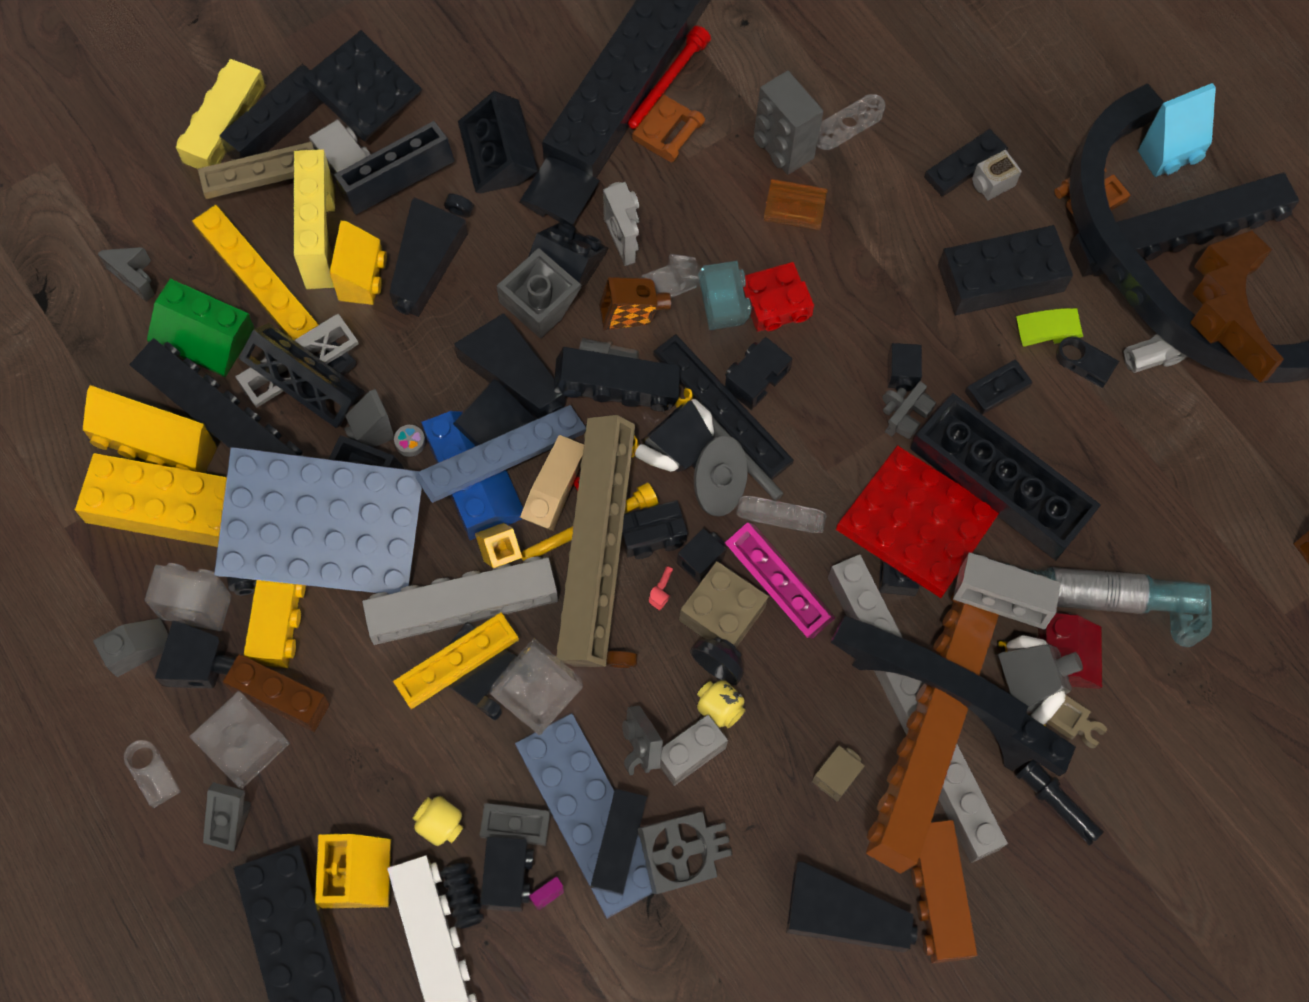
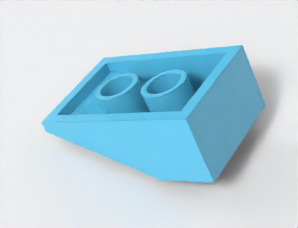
[1138,83,1216,177]

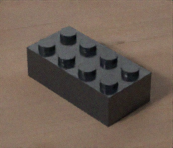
[938,225,1073,316]

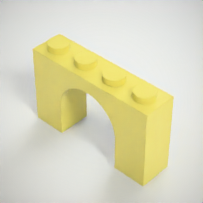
[294,149,335,289]

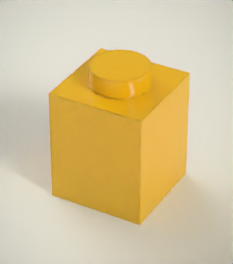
[475,523,522,568]

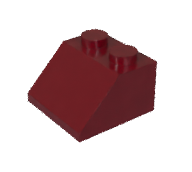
[1038,613,1102,689]

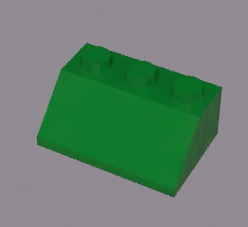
[147,279,255,378]

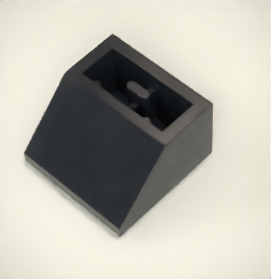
[528,222,609,287]

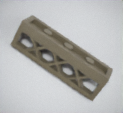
[198,141,314,199]

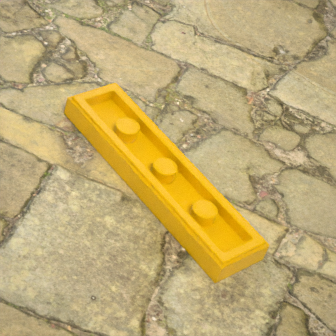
[393,612,519,710]

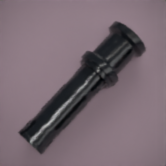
[1015,759,1104,846]

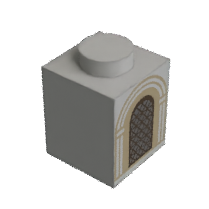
[972,150,1022,200]

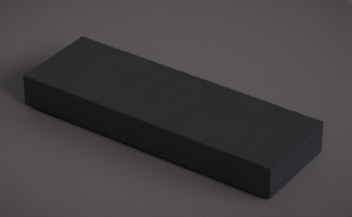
[590,789,647,896]

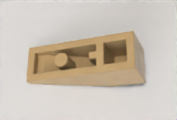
[520,435,584,532]

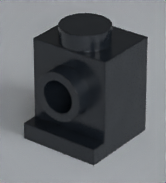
[878,560,923,596]

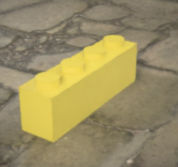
[176,59,266,169]

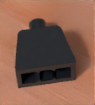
[155,620,237,688]

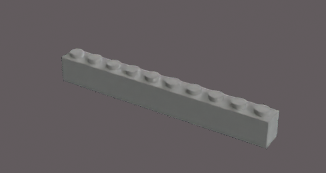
[828,554,1008,863]

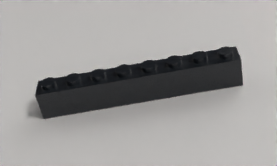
[1069,172,1300,277]
[129,338,304,456]

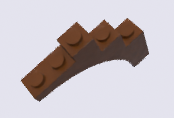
[1190,230,1284,383]

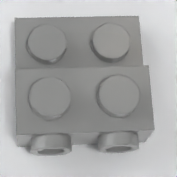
[603,182,639,266]

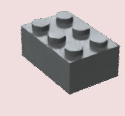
[754,70,824,175]

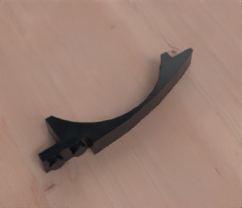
[831,616,1076,776]

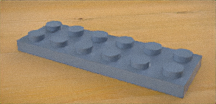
[515,713,652,919]

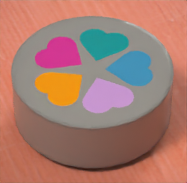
[394,425,425,457]

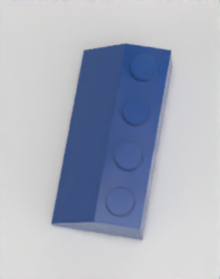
[421,411,523,540]

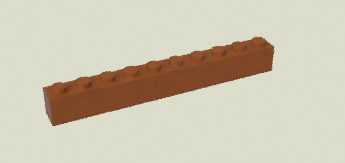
[865,590,999,874]

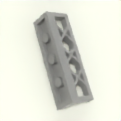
[235,314,359,408]

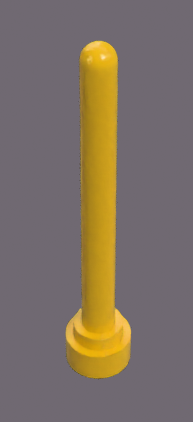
[521,482,659,561]

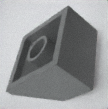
[497,248,581,339]

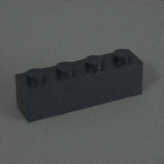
[219,64,323,160]
[334,121,455,215]
[554,347,680,411]

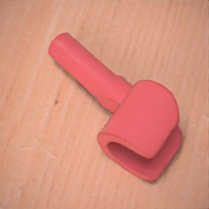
[649,566,673,610]

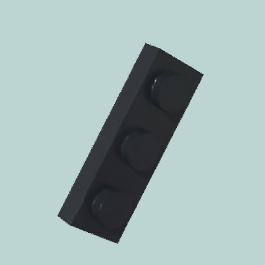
[924,129,1008,197]

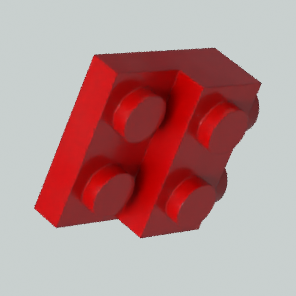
[738,262,814,332]

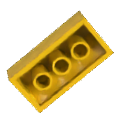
[83,385,217,473]

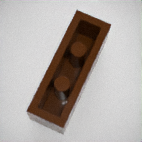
[223,654,330,732]

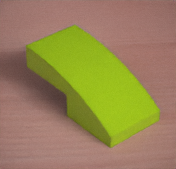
[1016,308,1083,347]

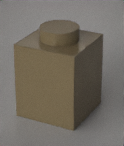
[812,746,865,802]

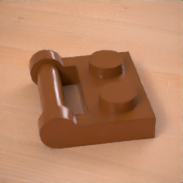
[632,95,705,162]

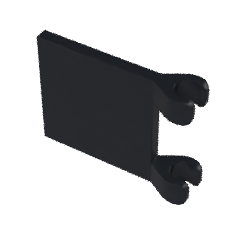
[448,622,533,721]

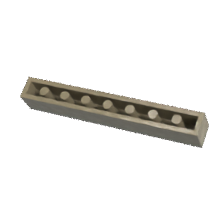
[556,415,635,667]

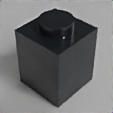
[887,343,922,392]
[677,528,726,583]

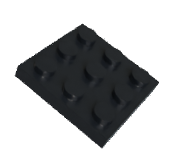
[302,30,422,142]

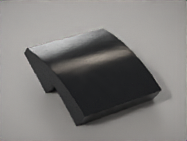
[519,156,600,225]
[453,379,537,446]

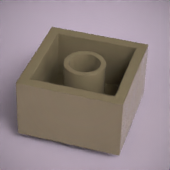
[679,561,769,648]

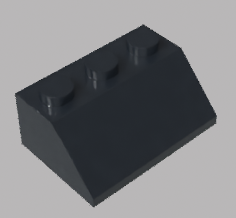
[458,91,538,194]

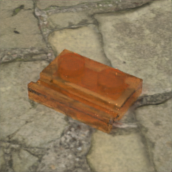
[764,179,827,230]

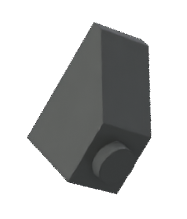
[344,389,394,448]
[93,618,169,677]

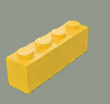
[243,580,306,668]

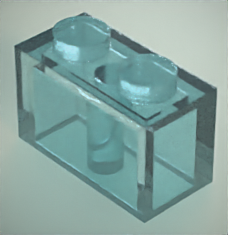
[698,261,751,330]

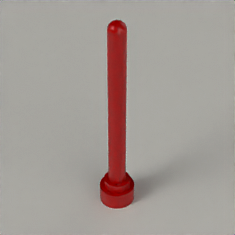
[628,26,711,129]

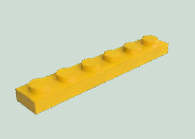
[192,205,319,341]

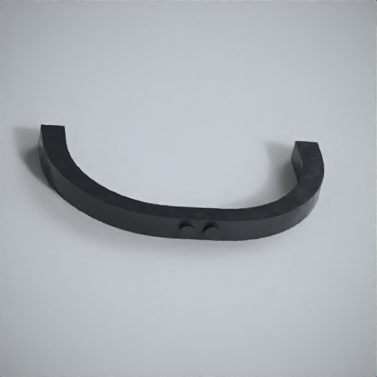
[1070,83,1309,383]

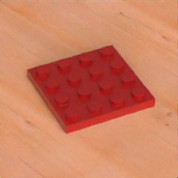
[835,445,999,598]

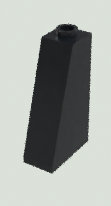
[389,197,468,317]
[454,313,566,419]
[786,862,918,952]

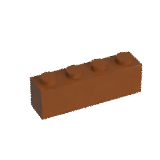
[911,820,977,963]

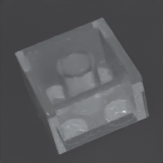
[144,563,232,631]
[490,638,583,736]
[189,691,290,790]

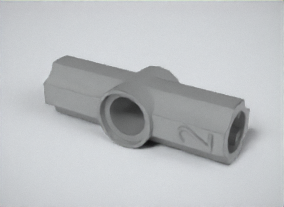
[1123,334,1187,373]

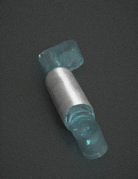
[1006,563,1212,647]

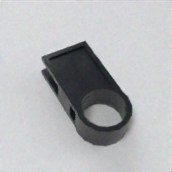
[1056,336,1119,389]

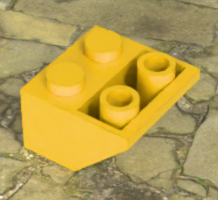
[315,834,391,908]

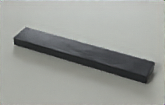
[653,334,794,480]

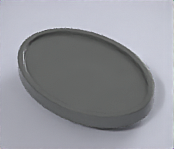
[694,436,748,516]

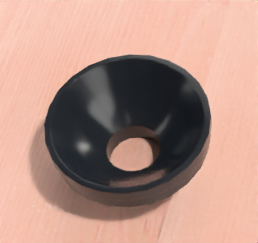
[690,637,743,685]

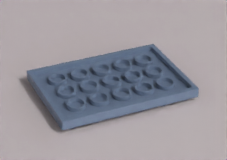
[214,447,422,594]

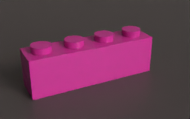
[725,522,836,638]

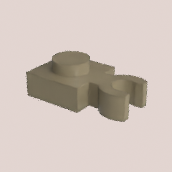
[1047,695,1107,748]

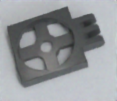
[638,811,733,894]

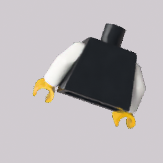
[631,388,714,472]

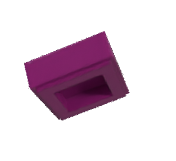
[529,877,564,910]

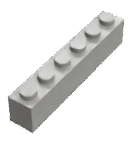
[362,556,558,645]

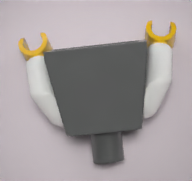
[998,635,1083,726]

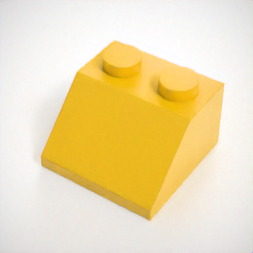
[330,221,387,305]

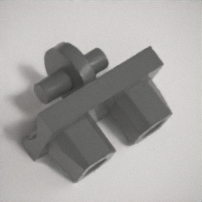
[883,381,937,439]

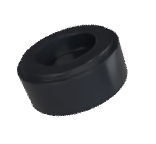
[444,194,474,218]

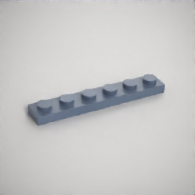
[416,405,586,503]

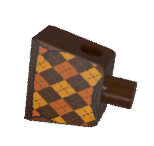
[599,277,671,331]

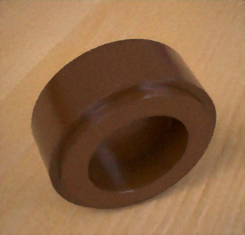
[606,651,637,669]

